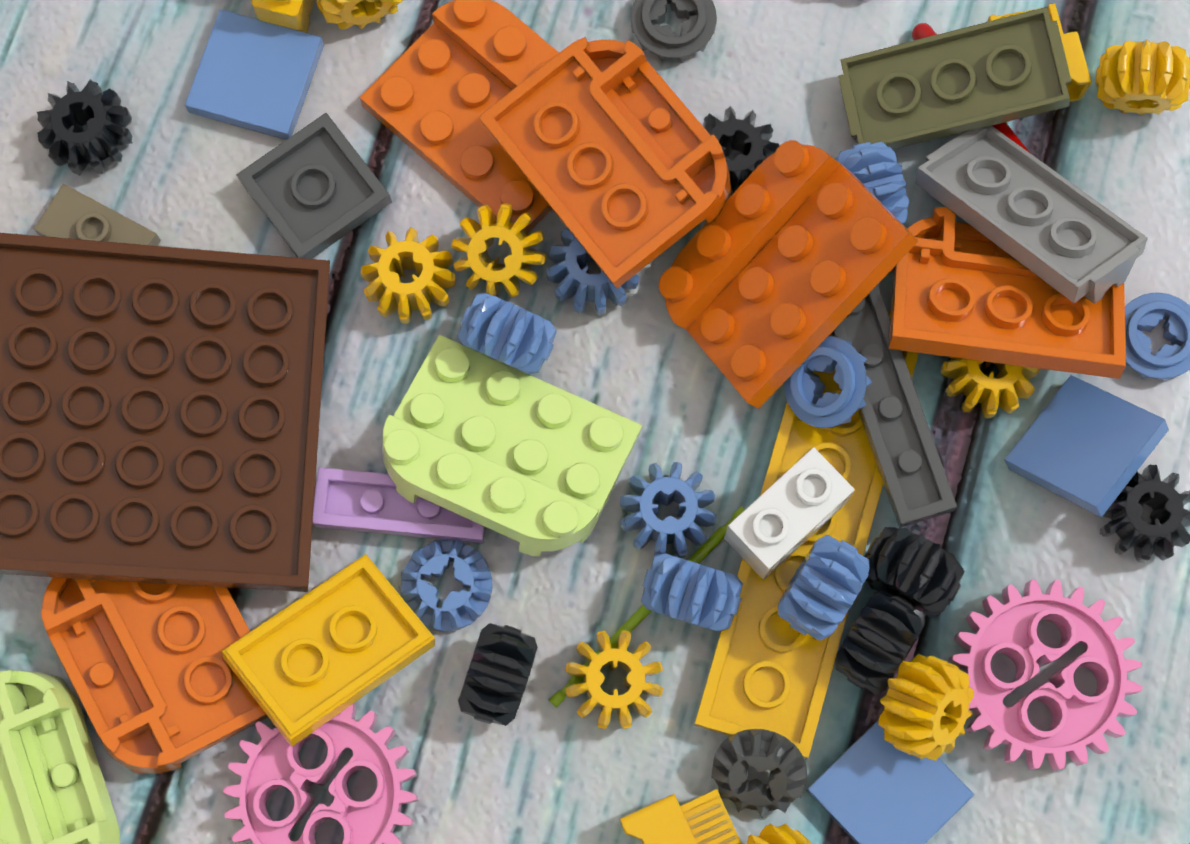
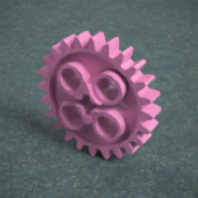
[948,579,1143,771]
[223,703,418,844]

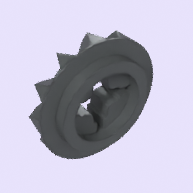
[631,0,717,62]
[711,729,807,818]

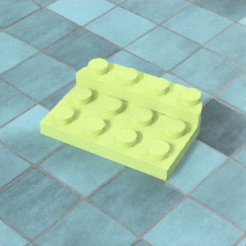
[383,335,642,557]
[0,670,120,844]

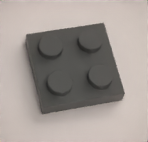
[236,113,392,259]

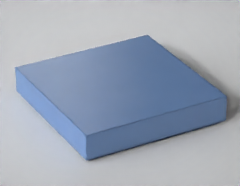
[185,9,324,140]
[1004,375,1169,518]
[806,719,975,844]

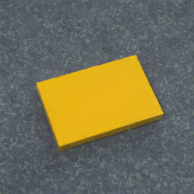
[222,554,435,747]

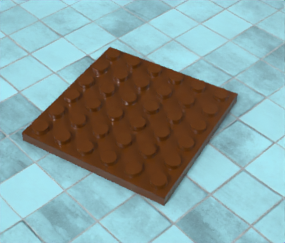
[0,233,330,592]

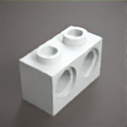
[724,447,855,580]

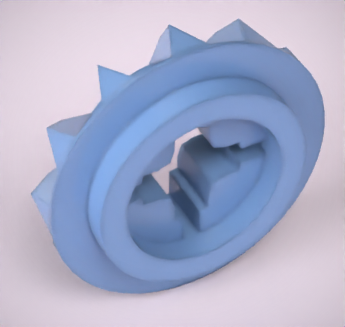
[1125,293,1190,381]
[784,336,872,428]
[401,539,492,631]

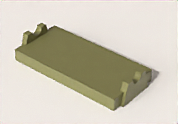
[838,7,1072,150]

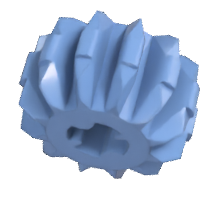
[835,142,910,224]
[546,228,639,315]
[457,293,557,374]
[620,462,717,558]
[778,535,869,641]
[641,553,743,631]

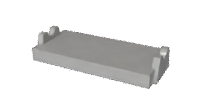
[915,126,1148,304]

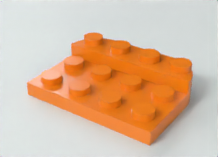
[359,0,559,235]
[479,37,731,289]
[659,140,918,409]
[889,207,1126,379]
[41,577,268,774]

